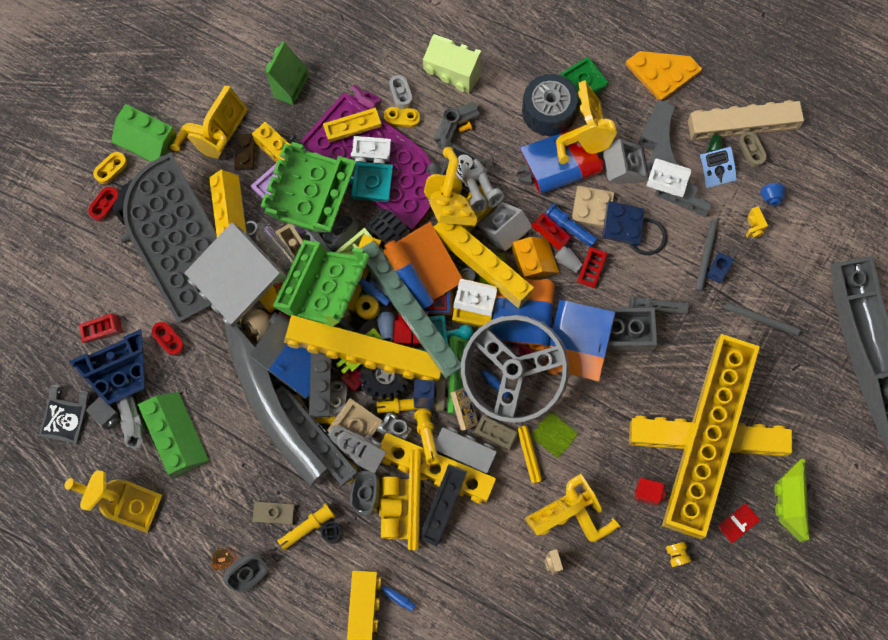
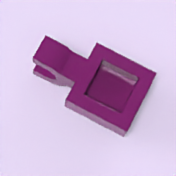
[349,85,382,109]

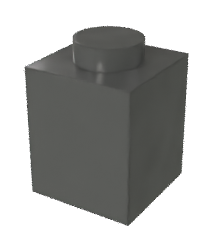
[86,397,121,430]

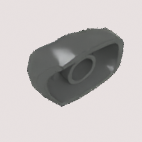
[323,214,360,252]
[350,471,381,516]
[223,552,268,593]

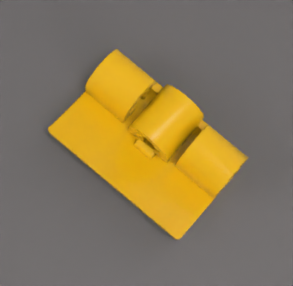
[379,477,420,539]

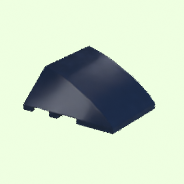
[68,329,145,405]

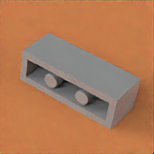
[435,427,497,475]

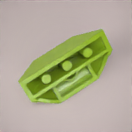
[774,459,809,542]

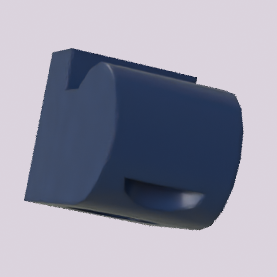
[706,252,734,284]

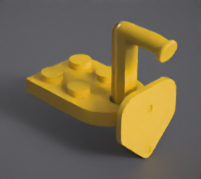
[556,80,617,164]
[170,86,248,159]
[424,147,477,226]
[65,470,162,533]
[525,474,621,542]

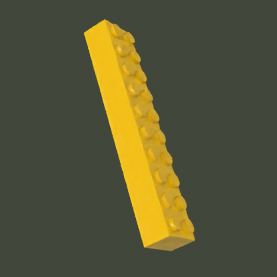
[662,334,760,539]

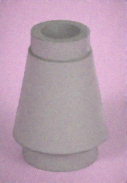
[555,246,583,273]

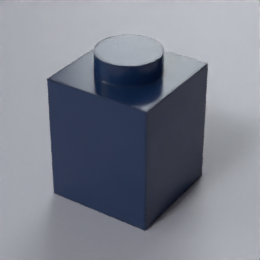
[414,380,435,409]

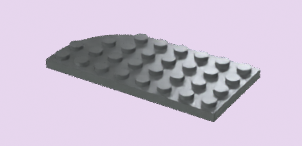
[123,152,217,323]

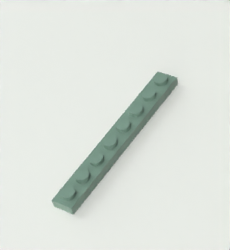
[360,241,461,378]

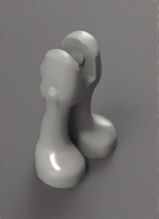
[461,159,504,211]

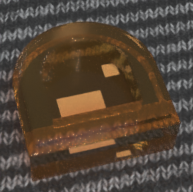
[211,548,233,571]

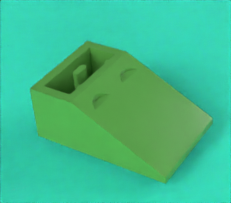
[265,41,309,105]

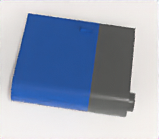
[249,312,333,399]

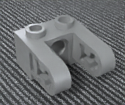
[329,425,386,473]

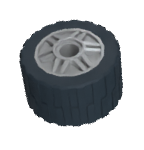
[522,74,579,136]

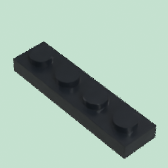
[419,464,467,547]

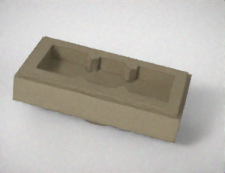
[474,415,518,451]
[252,502,295,525]

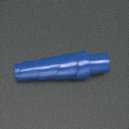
[358,278,390,306]
[481,369,512,398]
[381,585,416,612]

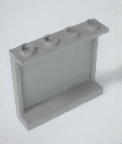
[185,223,287,328]

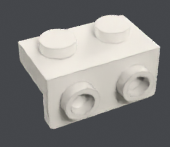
[351,136,391,164]
[646,159,691,197]
[453,279,497,316]

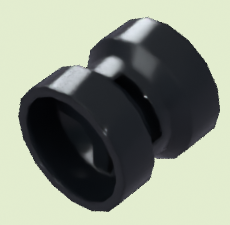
[321,522,343,544]

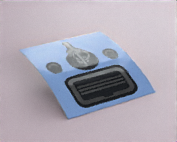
[700,147,737,188]

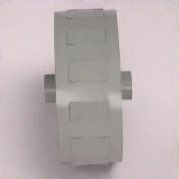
[461,315,570,423]

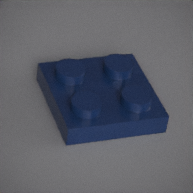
[602,201,644,246]

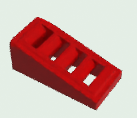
[577,247,608,289]
[79,313,123,343]

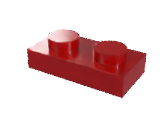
[531,212,571,251]

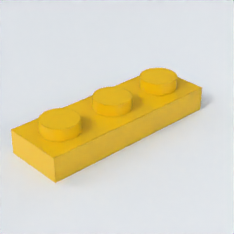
[323,108,382,143]

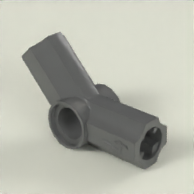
[434,102,480,144]

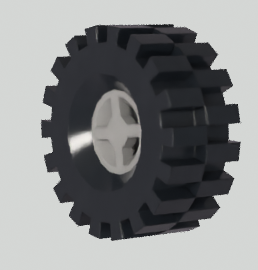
[359,364,408,402]

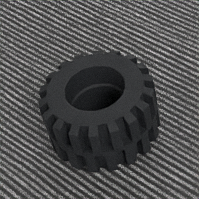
[366,209,411,250]

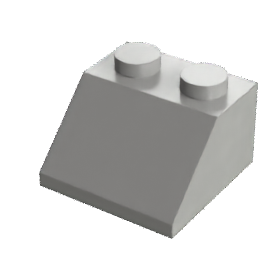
[603,139,648,184]
[476,202,532,251]

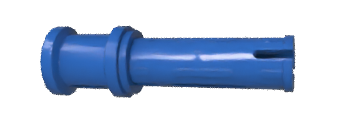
[545,203,598,247]

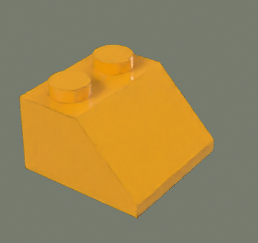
[512,237,559,280]

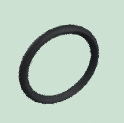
[629,218,667,255]

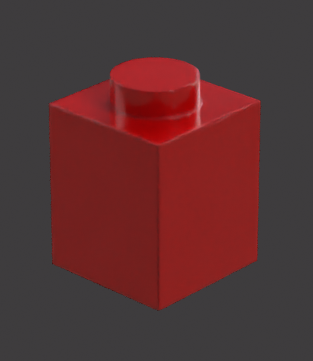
[633,478,666,506]

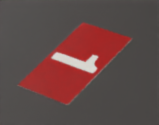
[717,503,760,543]

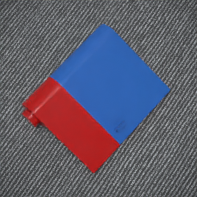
[520,126,605,194]

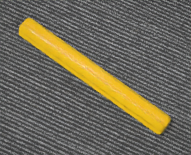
[408,449,421,551]

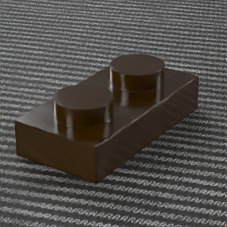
[234,134,255,170]

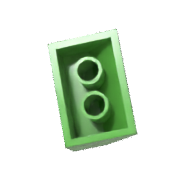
[111,104,177,162]

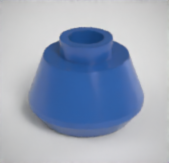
[760,183,786,206]

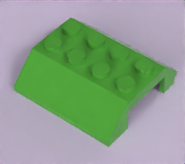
[261,142,357,232]
[273,240,370,327]

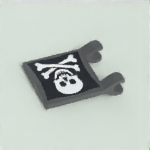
[426,138,485,193]
[39,385,91,444]

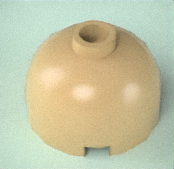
[240,308,272,347]

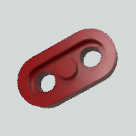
[88,187,119,221]
[152,322,184,356]

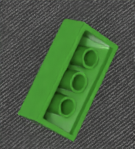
[138,392,209,479]

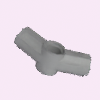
[116,396,146,449]

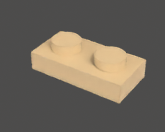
[544,549,563,575]

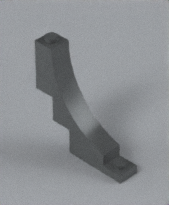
[638,100,712,217]

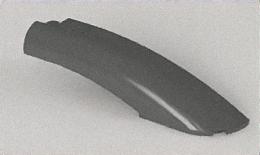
[830,256,888,450]
[224,322,331,488]

